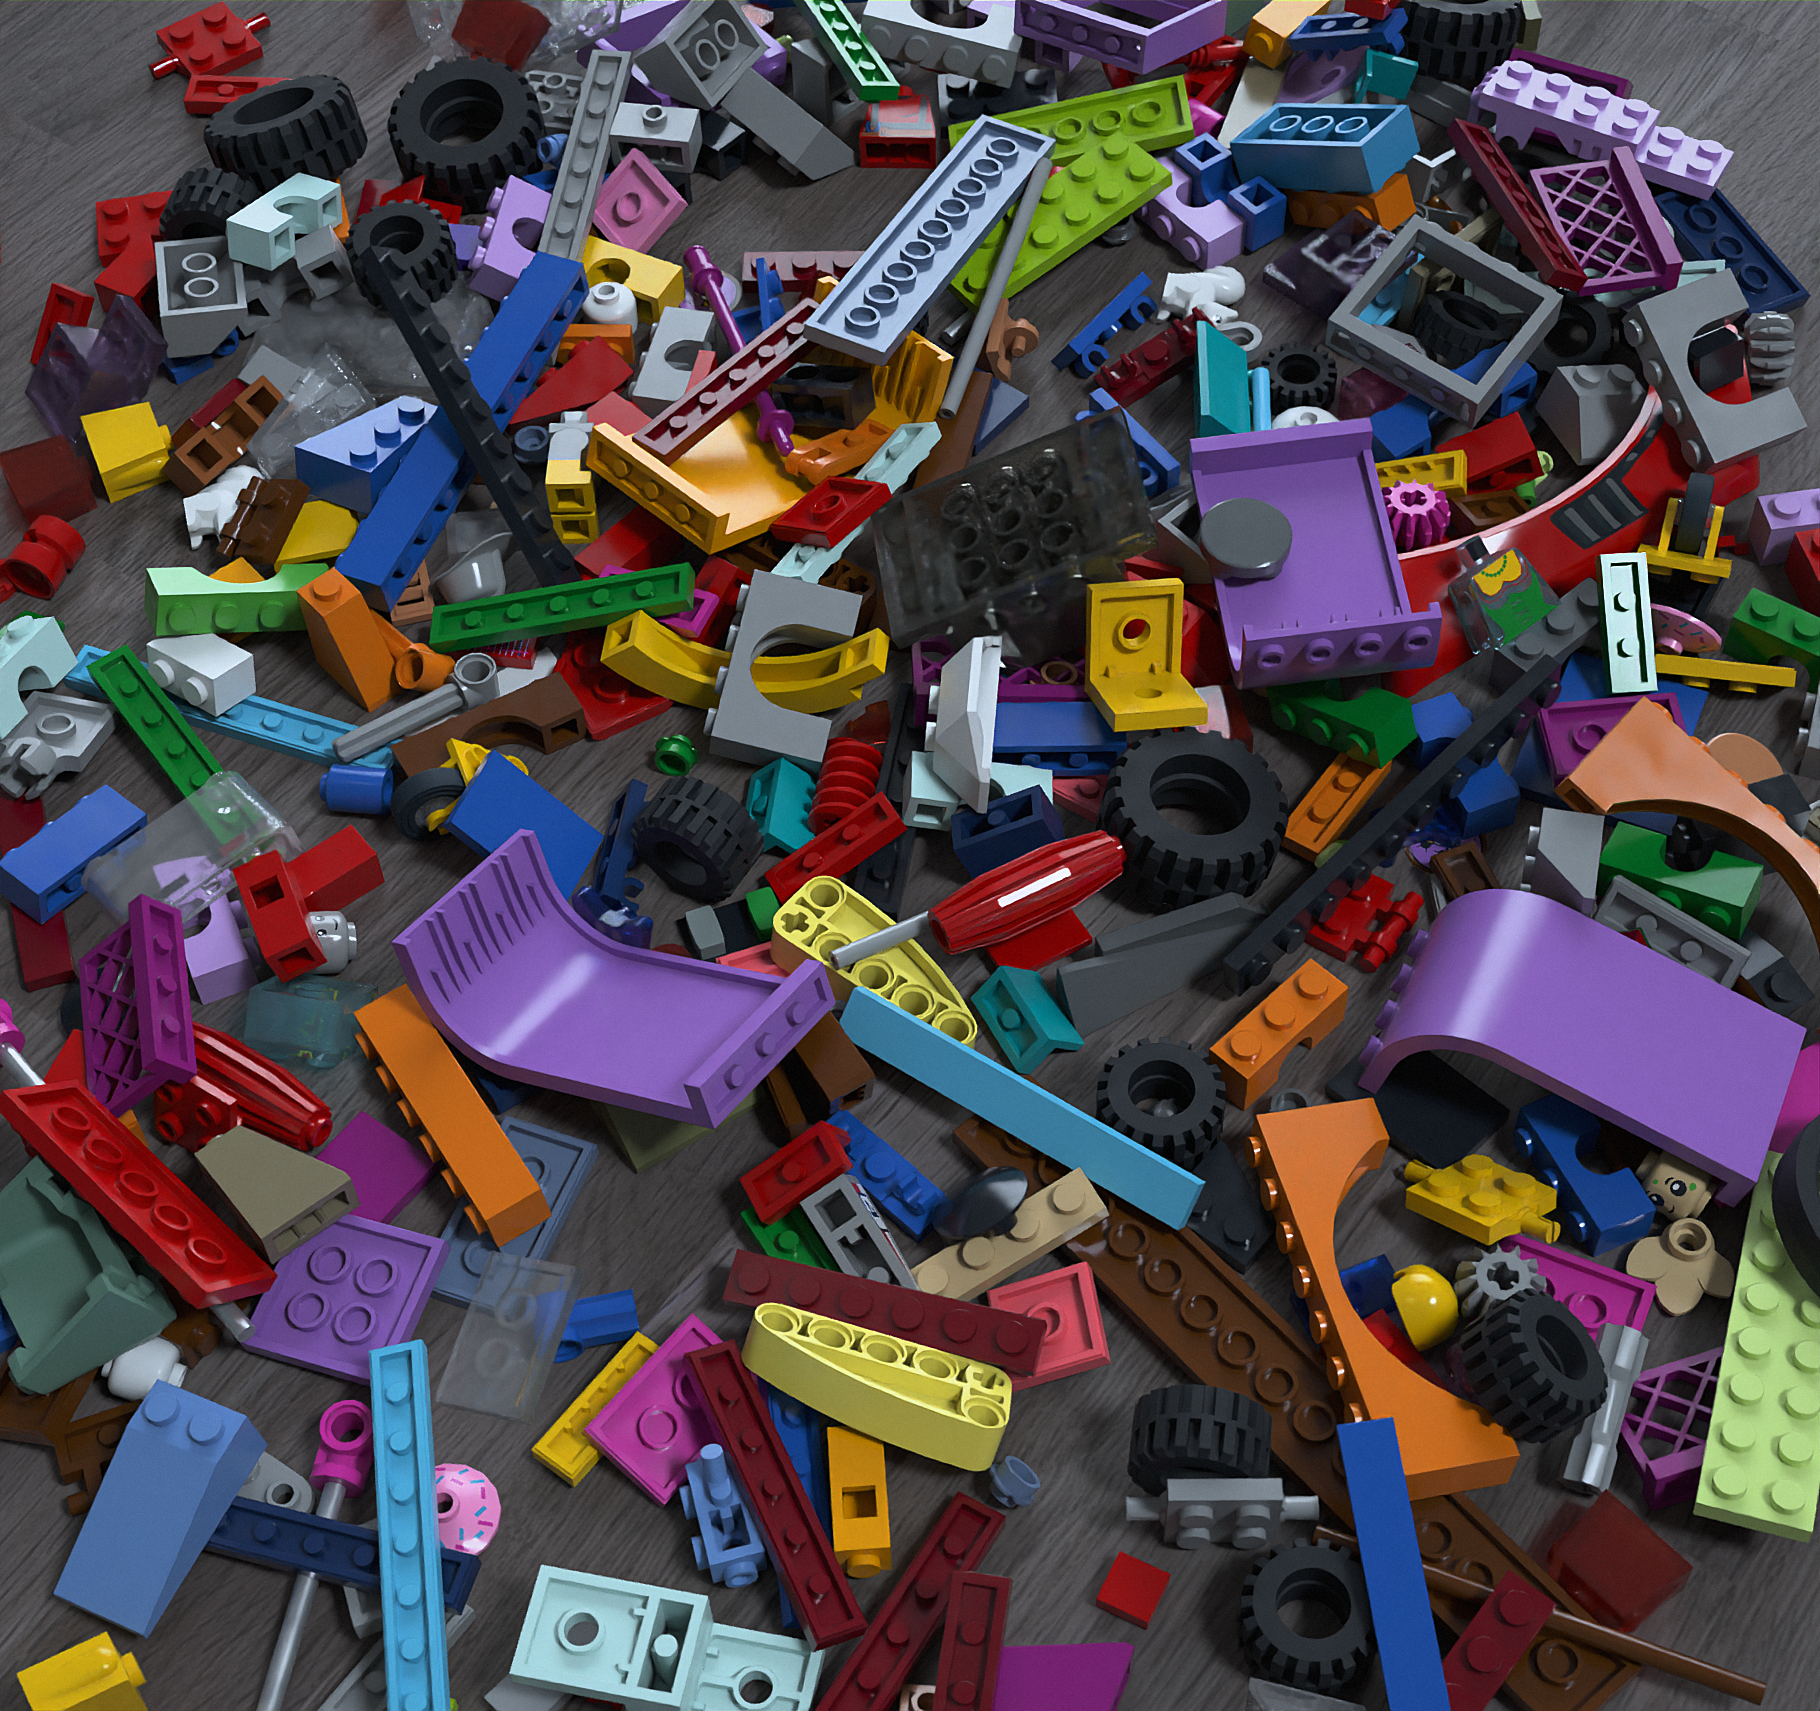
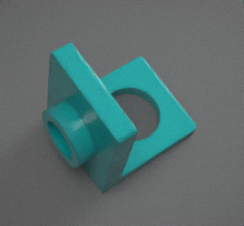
[1353,48,1418,104]

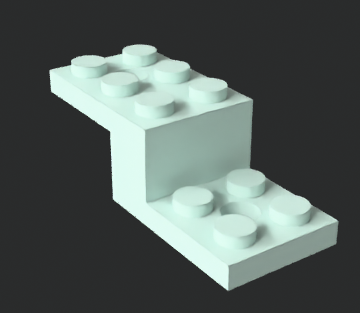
[509,1565,826,1711]

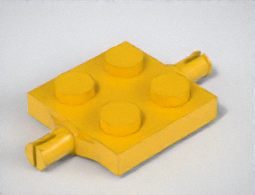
[1404,1153,1560,1246]

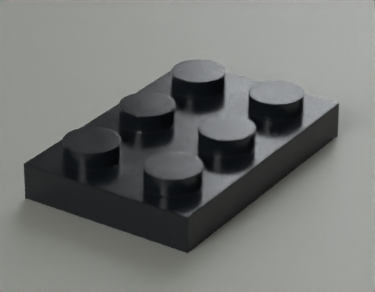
[937,69,1057,139]

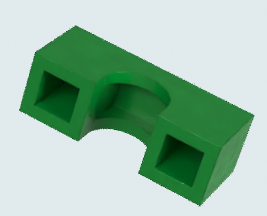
[1722,588,1820,694]
[1266,678,1417,769]
[1595,821,1764,940]

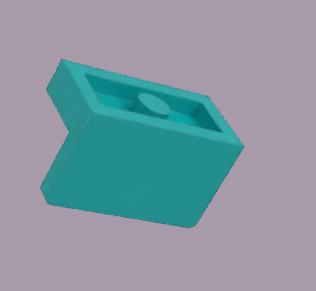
[745,757,818,854]
[971,965,1084,1074]

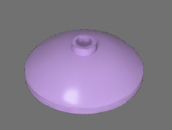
[1277,46,1370,103]

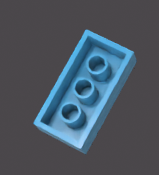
[1229,103,1420,195]

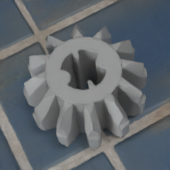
[1742,311,1796,386]
[1453,1242,1547,1320]

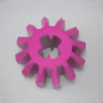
[1382,479,1451,552]

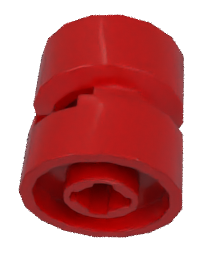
[3,515,86,599]

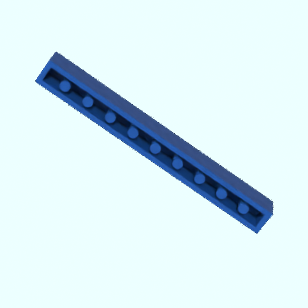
[334,251,590,613]

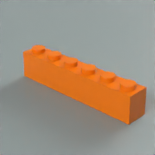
[353,983,552,1248]

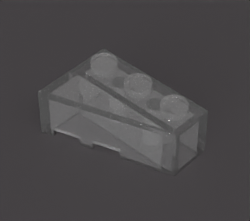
[246,342,379,484]

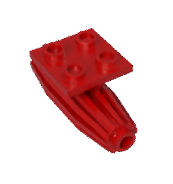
[927,830,1127,971]
[154,1021,333,1154]

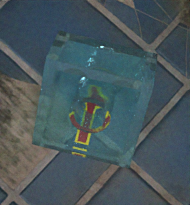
[244,974,379,1068]

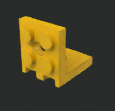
[1085,578,1208,732]

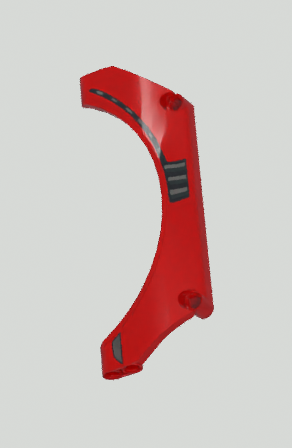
[1183,324,1760,698]

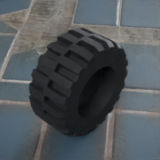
[1384,0,1524,81]
[388,56,547,213]
[203,74,368,195]
[1095,726,1289,911]

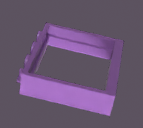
[577,0,787,117]
[1013,0,1228,75]

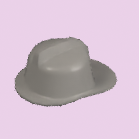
[428,532,519,604]

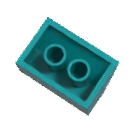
[1193,321,1254,438]

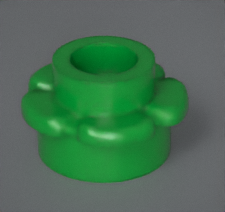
[654,735,700,777]

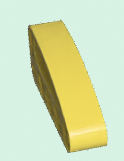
[770,876,977,1050]
[741,1303,1012,1471]

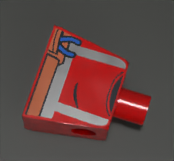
[859,85,937,169]

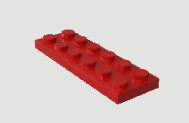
[0,1079,278,1310]

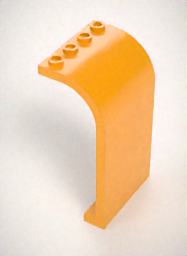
[586,276,954,555]

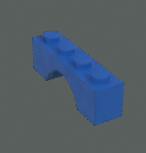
[1370,341,1538,463]

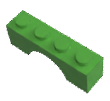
[144,563,330,636]

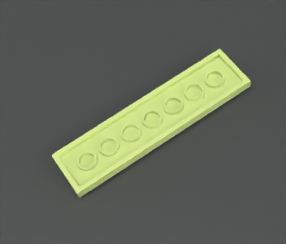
[1693,1150,1820,1543]

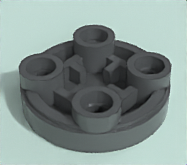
[1198,498,1292,579]

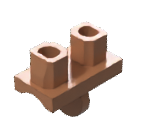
[972,297,1039,382]

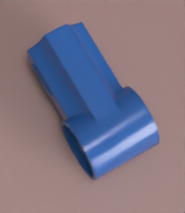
[531,1289,640,1363]

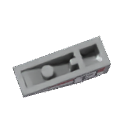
[800,1173,921,1291]

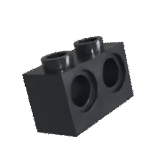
[771,363,876,430]

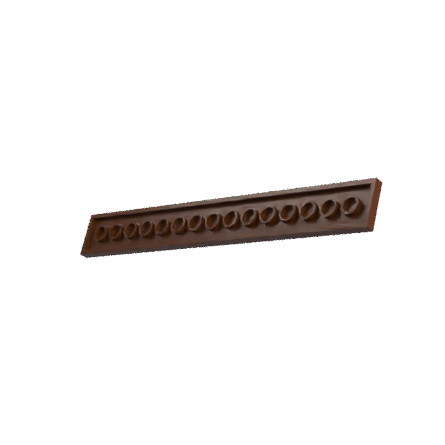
[952,1074,1643,1711]

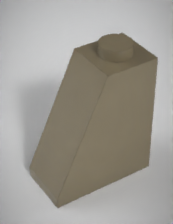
[194,1125,360,1264]

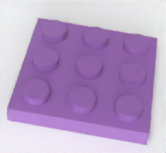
[240,1214,451,1387]

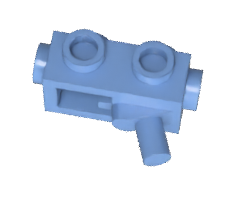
[679,1444,768,1588]

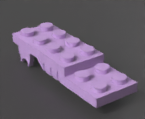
[1466,60,1734,201]

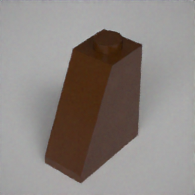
[787,1010,875,1120]

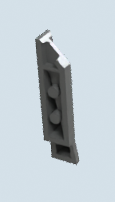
[1056,892,1272,1038]

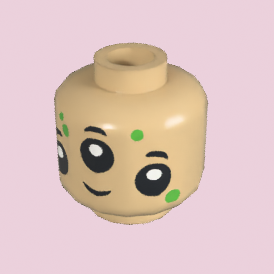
[1634,1149,1718,1222]

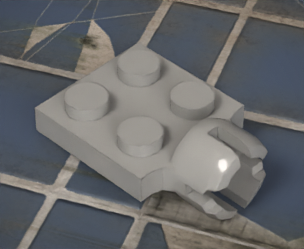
[0,691,121,800]

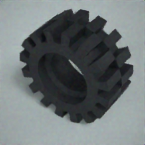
[1260,342,1338,417]

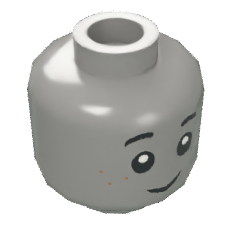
[304,911,357,975]

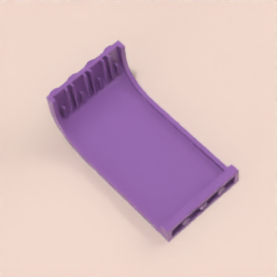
[1189,417,1442,690]
[391,829,836,1130]
[1357,889,1807,1208]

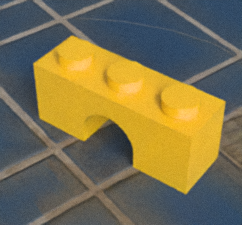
[581,235,686,326]

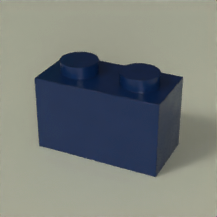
[951,784,1064,879]

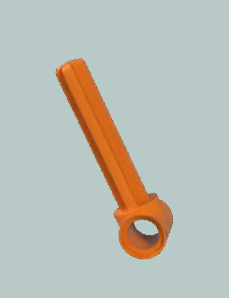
[368,606,456,693]

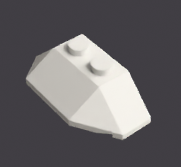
[925,636,1002,813]

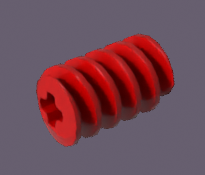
[807,737,883,836]

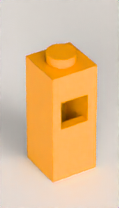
[1241,0,1332,69]
[827,1426,892,1578]

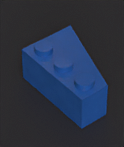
[294,395,438,515]

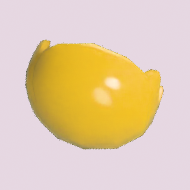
[1392,1264,1459,1352]

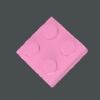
[592,148,688,254]

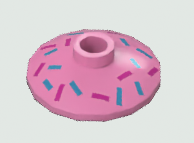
[1650,603,1722,656]
[435,1464,502,1556]

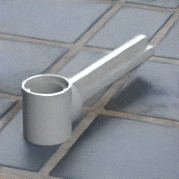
[331,653,500,762]

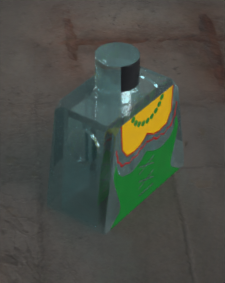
[1448,535,1562,655]

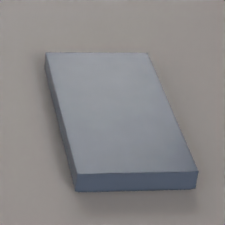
[430,1115,599,1325]

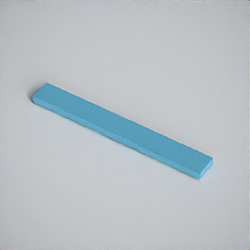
[63,645,402,776]
[839,986,1205,1230]
[369,1339,451,1711]

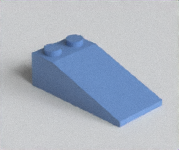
[53,1379,268,1639]

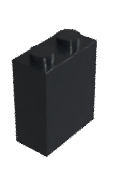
[1664,773,1812,876]

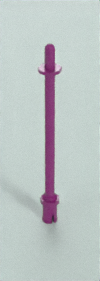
[683,245,795,457]

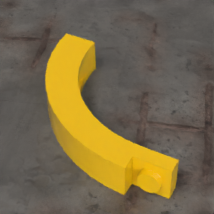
[600,610,890,714]

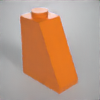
[296,567,406,713]

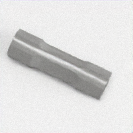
[1556,1322,1649,1497]

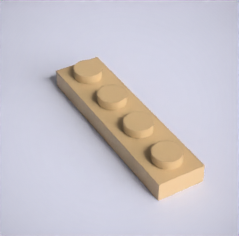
[911,1167,1109,1302]

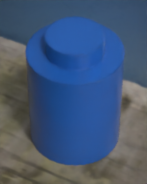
[319,764,394,816]

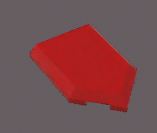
[552,628,675,741]

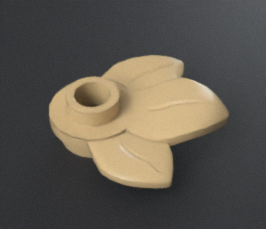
[1625,1218,1735,1316]

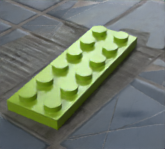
[948,75,1195,167]
[946,130,1173,314]

